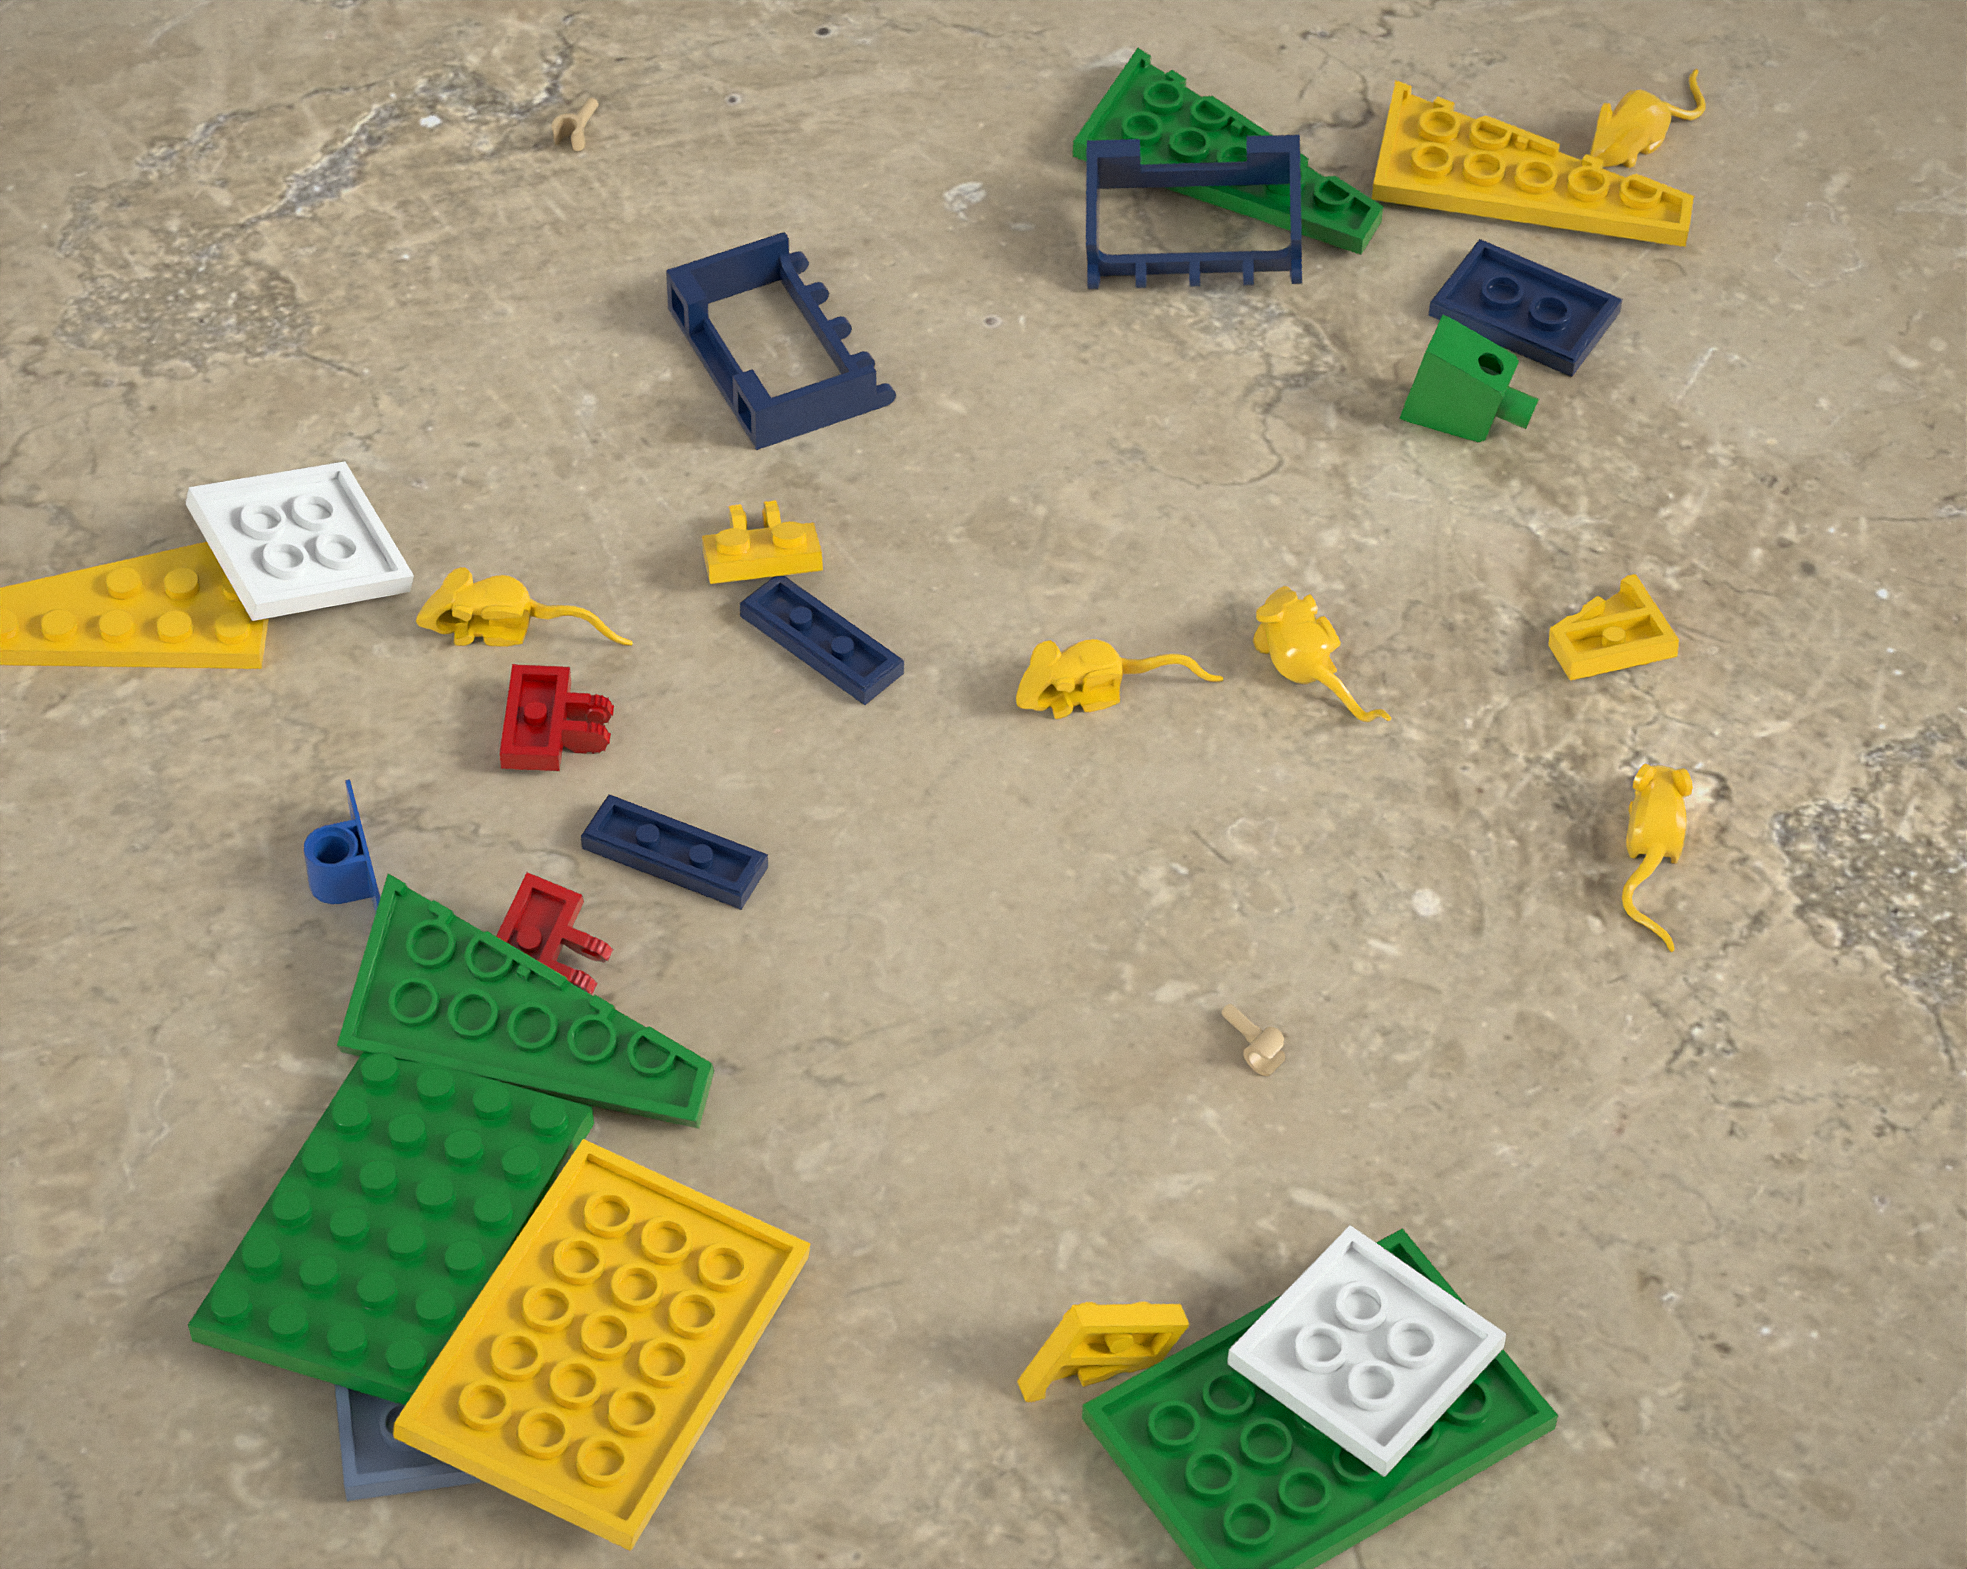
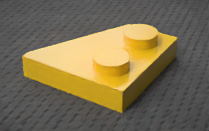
[1548,574,1679,681]
[1017,1301,1190,1402]

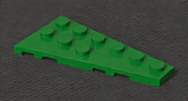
[1072,48,1383,255]
[337,873,715,1129]

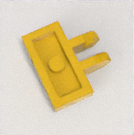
[702,500,823,584]

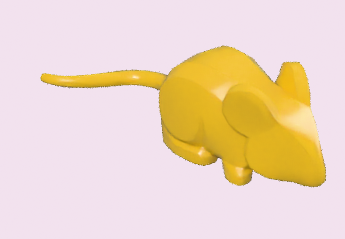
[1590,69,1706,168]
[416,567,632,647]
[1253,586,1392,722]
[1016,639,1223,719]
[1621,763,1693,952]

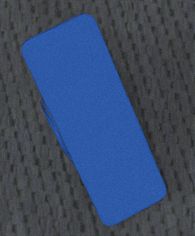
[304,779,380,914]

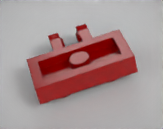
[499,664,614,771]
[496,872,614,995]

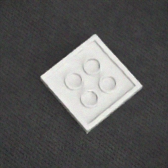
[186,461,414,621]
[1227,1225,1506,1477]

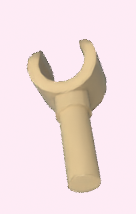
[551,98,599,151]
[1222,1004,1285,1076]

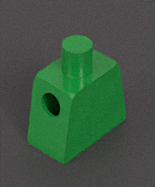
[1399,315,1539,443]

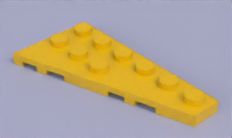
[1371,80,1694,247]
[0,541,269,669]

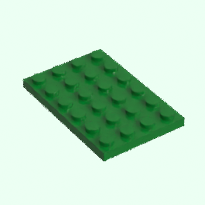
[188,1052,594,1406]
[1082,1228,1558,1569]

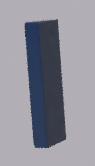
[740,575,904,705]
[581,794,768,910]

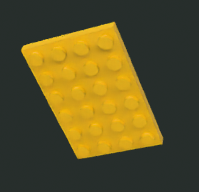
[393,1139,811,1551]

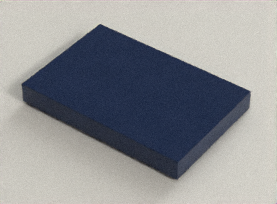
[1428,239,1623,377]

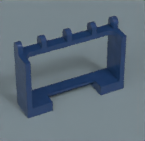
[1086,135,1302,290]
[666,232,896,450]

